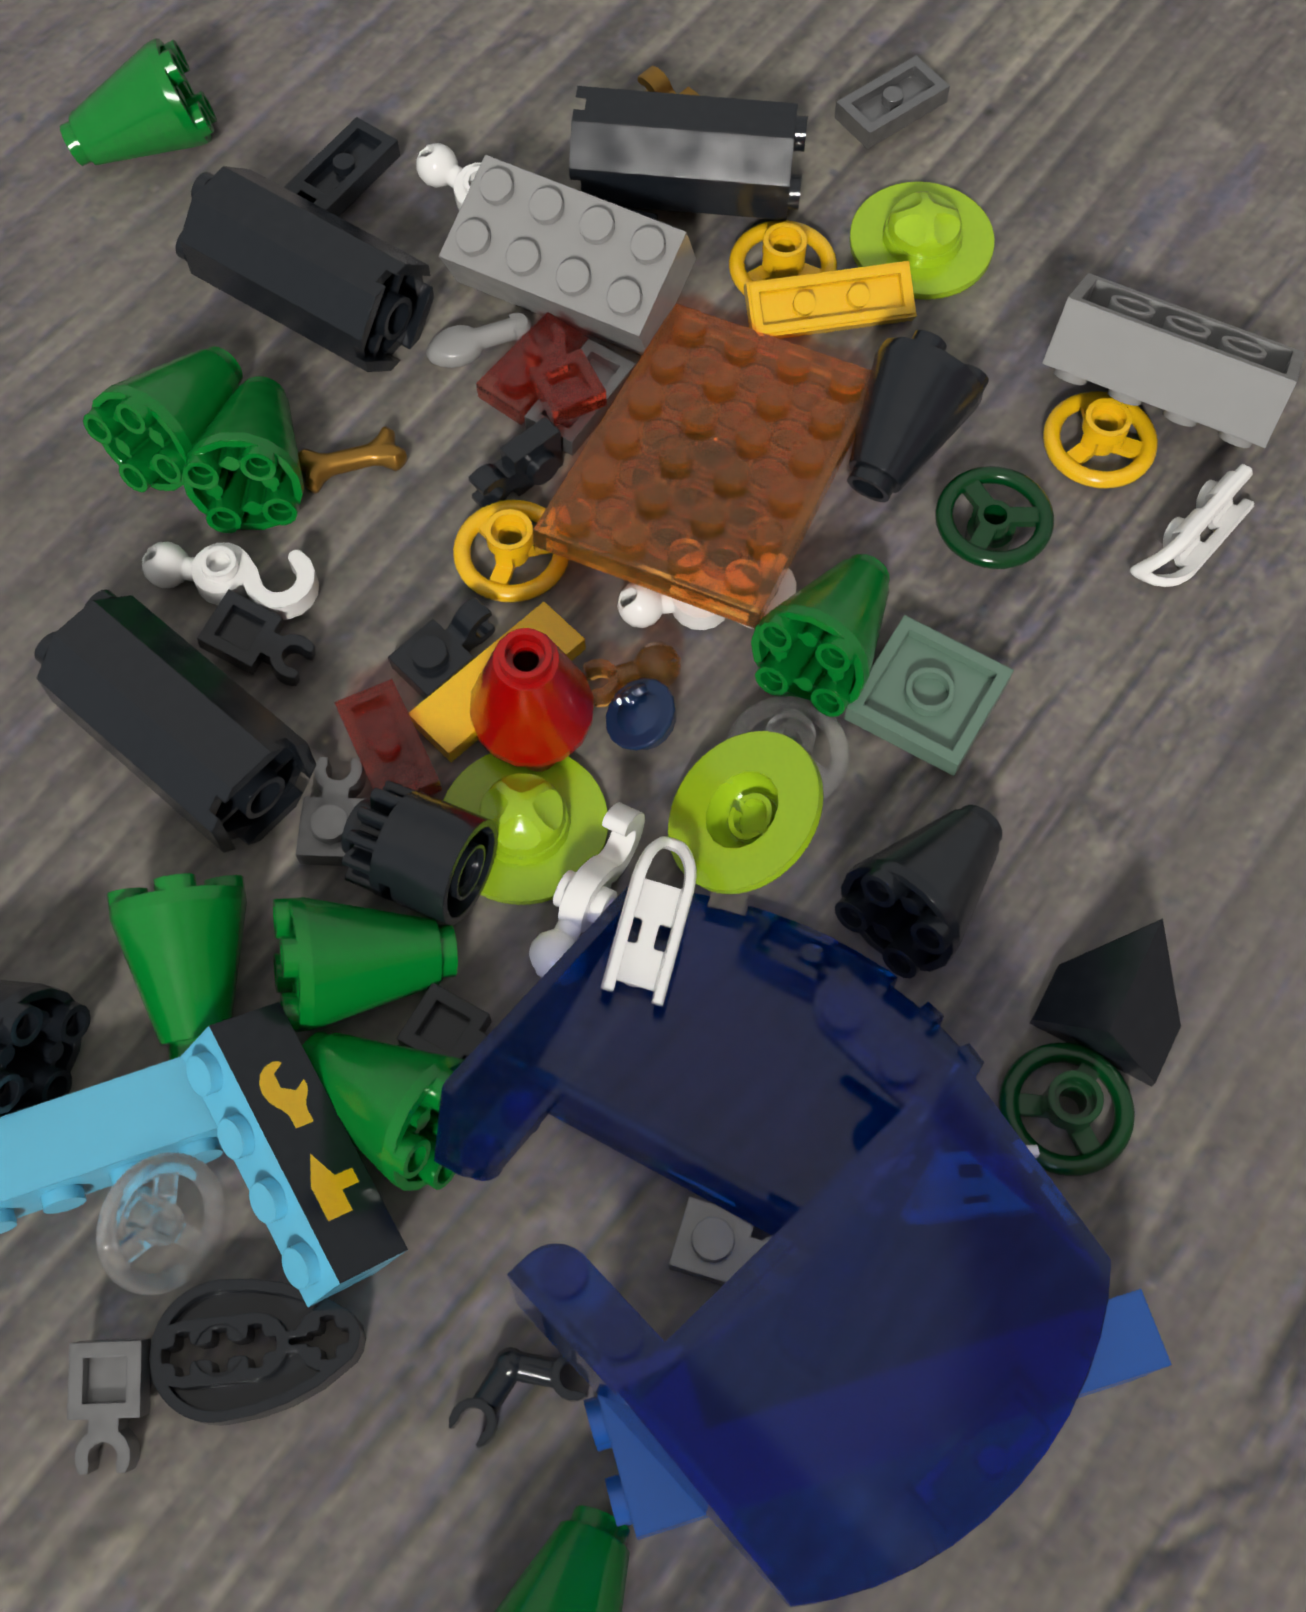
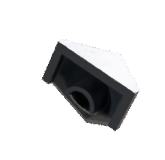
[1030,919,1181,1087]

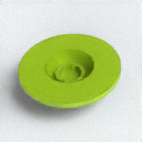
[849,182,995,300]
[668,731,823,894]
[443,753,608,905]

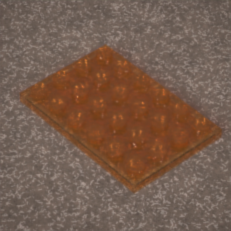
[533,303,871,629]

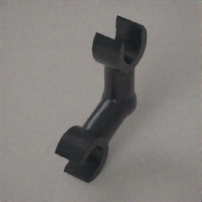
[449,1347,594,1448]

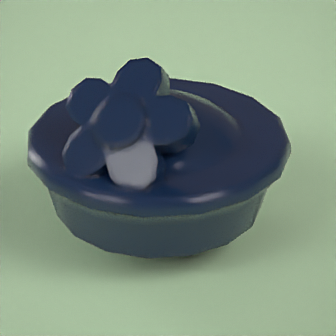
[606,678,676,751]

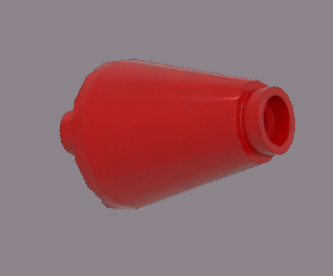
[470,628,594,772]

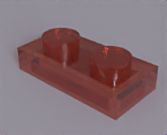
[476,312,591,425]
[334,679,442,796]

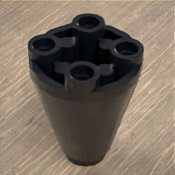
[847,330,989,502]
[835,805,1003,978]
[0,980,91,1117]

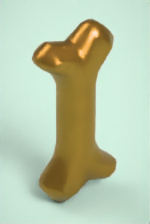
[298,426,407,493]

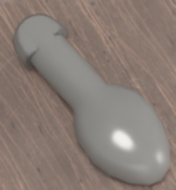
[426,313,532,368]

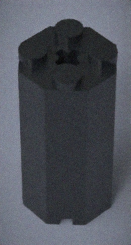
[569,86,808,220]
[175,166,434,372]
[34,589,316,853]

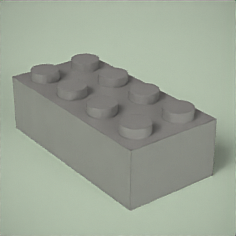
[439,155,696,359]
[1042,273,1305,448]

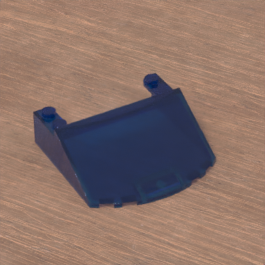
[434,887,984,1378]
[507,965,1111,1608]

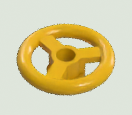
[729,220,837,295]
[1043,391,1158,489]
[453,500,570,602]

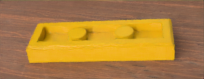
[743,261,917,343]
[408,602,586,762]

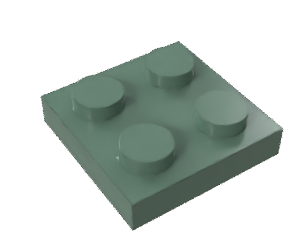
[844,615,1014,776]

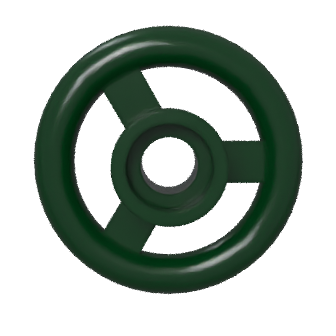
[935,466,1054,569]
[998,1042,1135,1176]

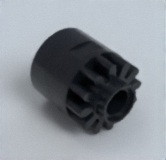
[341,780,498,925]

